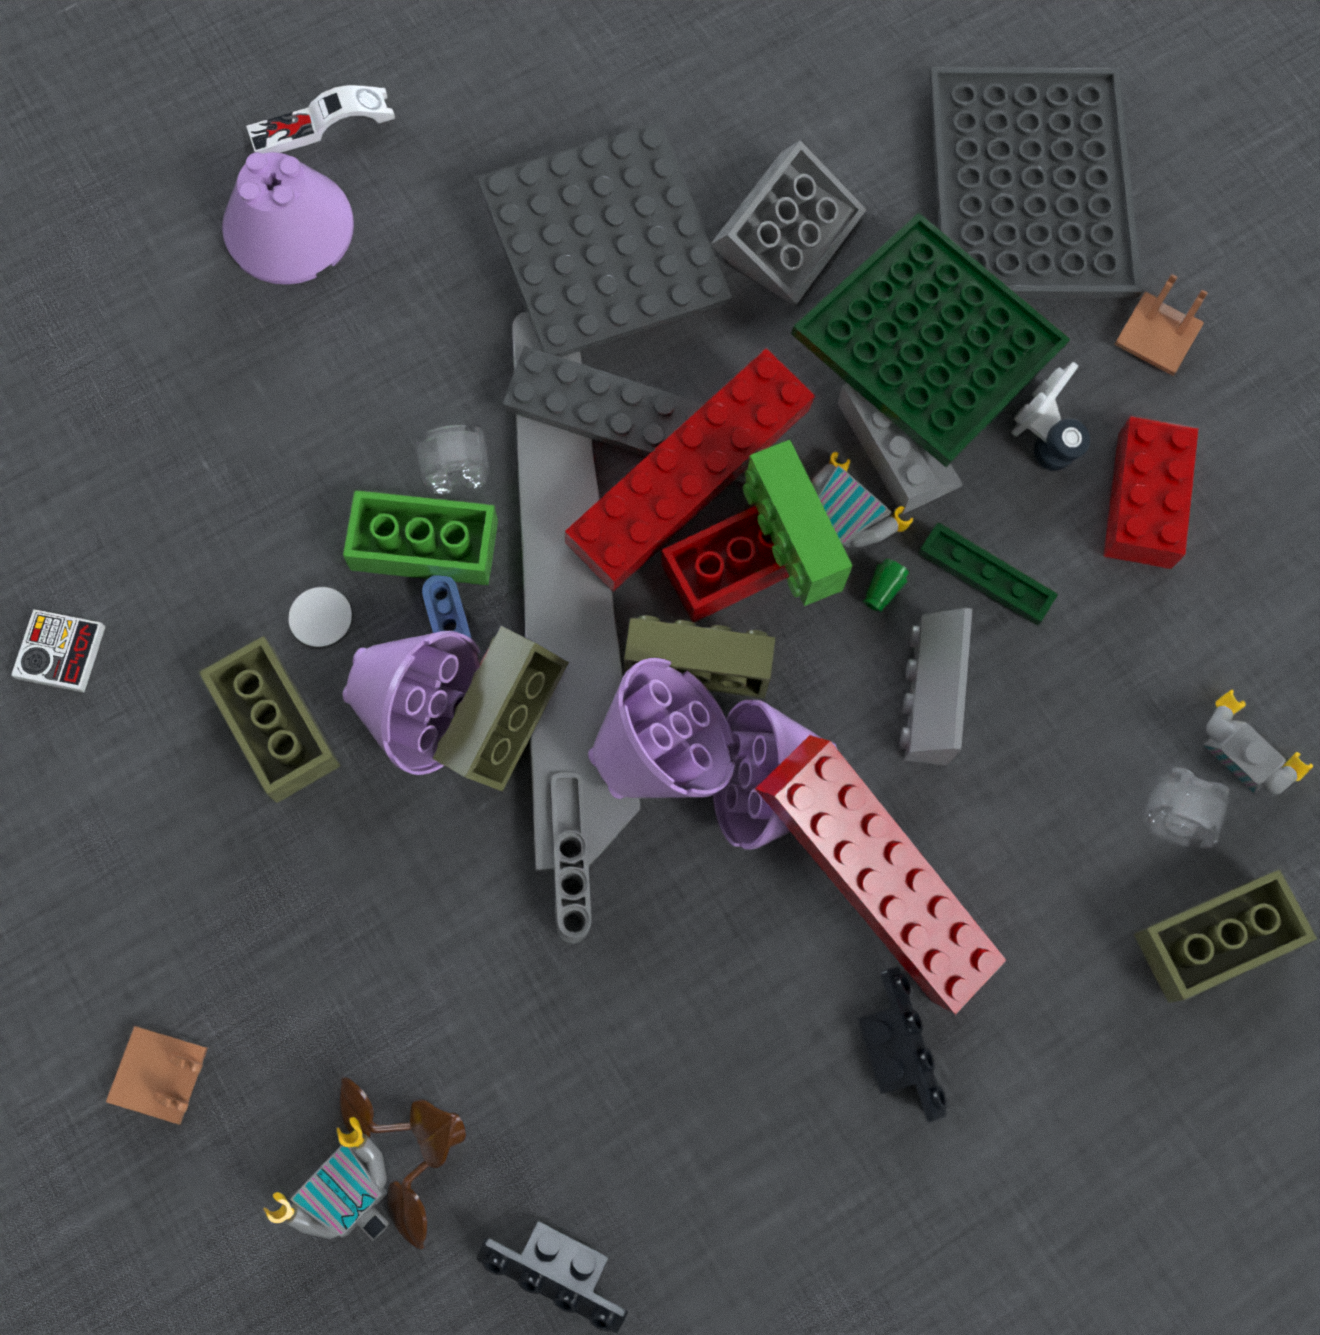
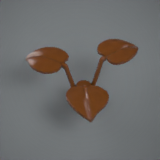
[340,1077,466,1250]

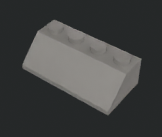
[837,383,962,515]
[900,608,972,766]

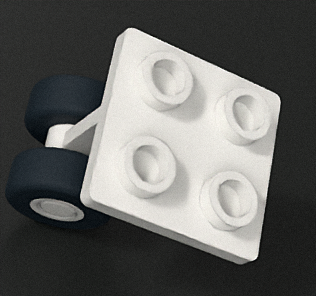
[1011,362,1090,471]

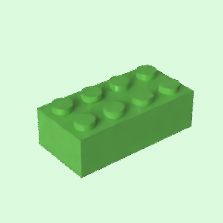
[743,440,852,606]
[343,490,498,586]

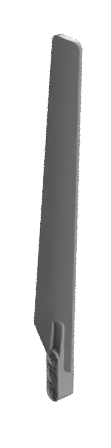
[512,312,641,944]

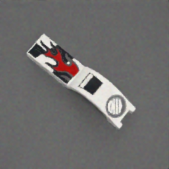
[246,85,395,154]

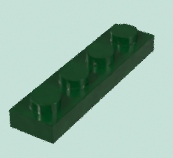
[918,522,1058,626]

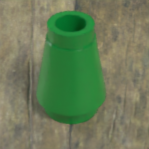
[863,558,909,613]

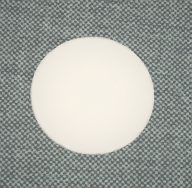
[289,587,352,647]

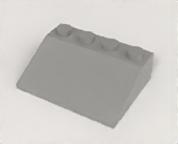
[711,140,866,305]

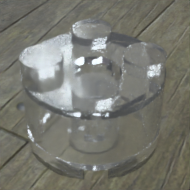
[415,425,491,494]
[1142,767,1229,848]

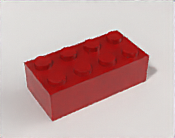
[1103,416,1199,569]
[661,506,790,623]

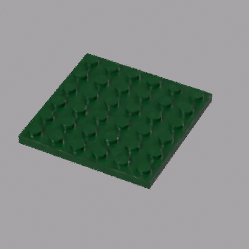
[790,213,1071,468]

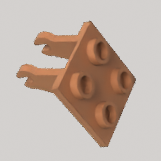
[1114,274,1208,376]
[106,1026,208,1124]

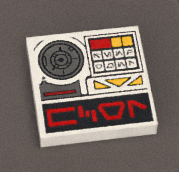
[11,609,106,693]

